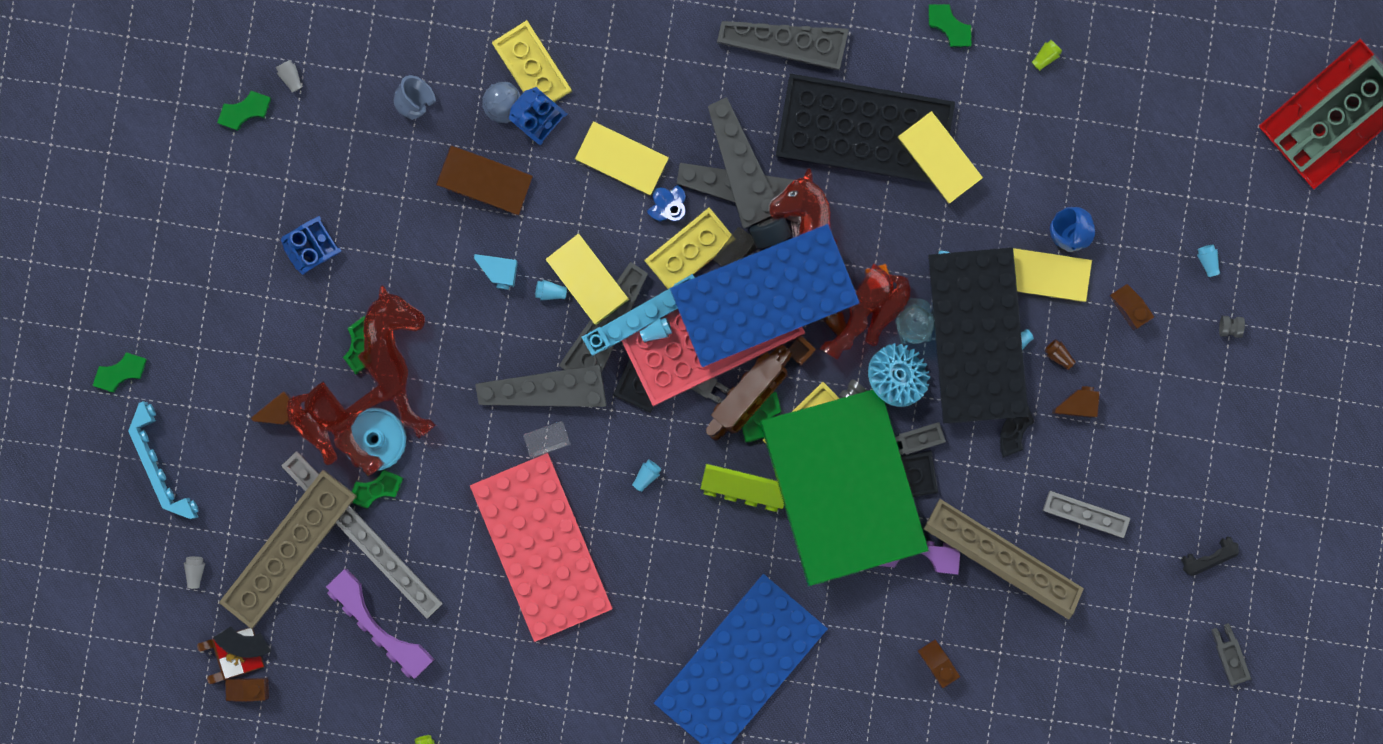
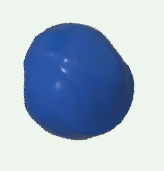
[1050,207,1095,252]

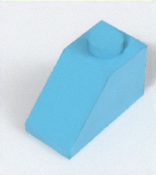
[474,254,518,290]

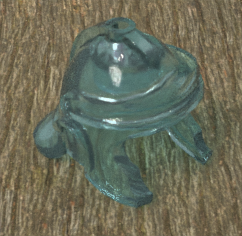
[895,298,934,344]

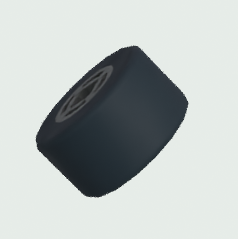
[750,215,791,249]

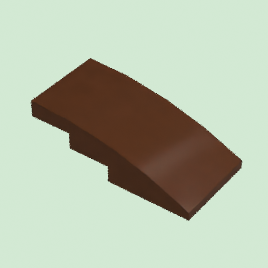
[436,146,533,215]

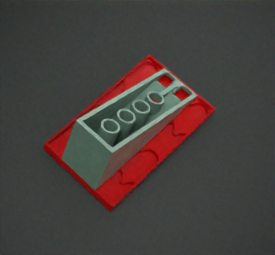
[1259,38,1383,189]

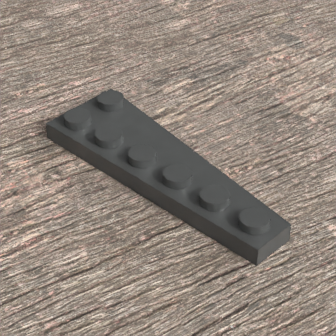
[717,21,849,71]
[708,97,781,229]
[677,163,804,223]
[559,262,648,371]
[475,365,607,407]

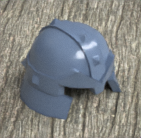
[393,75,436,120]
[482,82,520,123]

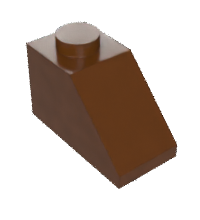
[1109,284,1154,330]
[1052,386,1100,418]
[251,391,303,425]
[917,640,960,688]
[225,677,269,701]

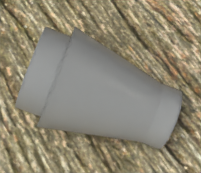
[276,60,303,93]
[184,556,205,589]

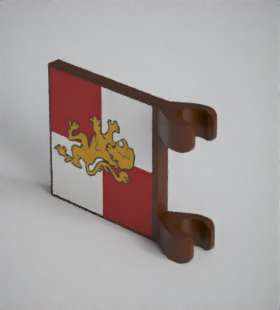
[197,627,265,684]

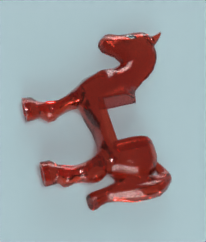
[769,168,911,360]
[287,285,436,476]

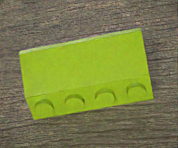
[700,464,784,512]

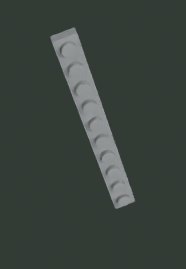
[282,451,443,619]

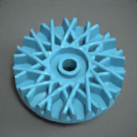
[868,343,930,407]
[343,408,407,471]

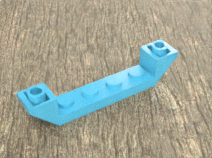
[581,274,694,356]
[128,401,199,519]

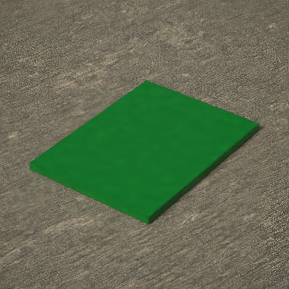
[760,390,929,586]

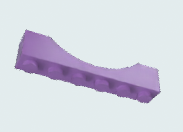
[326,569,435,679]

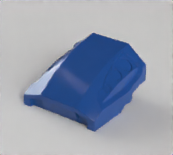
[509,87,567,146]
[281,216,341,275]

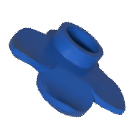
[647,185,686,222]

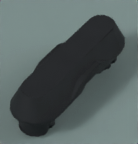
[1181,536,1239,576]

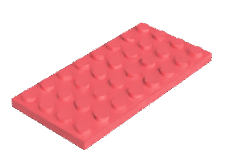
[622,309,805,406]
[470,453,613,642]

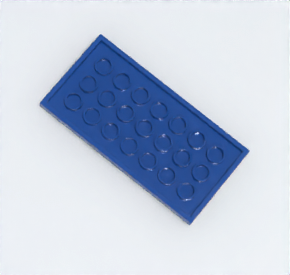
[670,224,860,367]
[654,574,828,744]

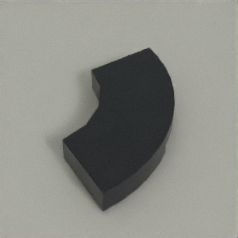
[1000,404,1035,458]
[213,626,272,658]

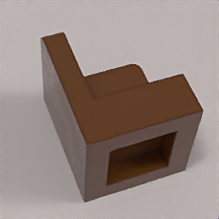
[788,335,816,366]

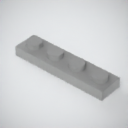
[1042,491,1130,538]

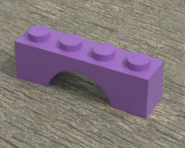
[879,541,960,574]

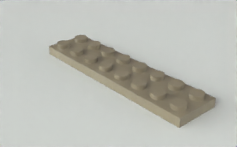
[219,470,357,629]
[924,499,1084,619]

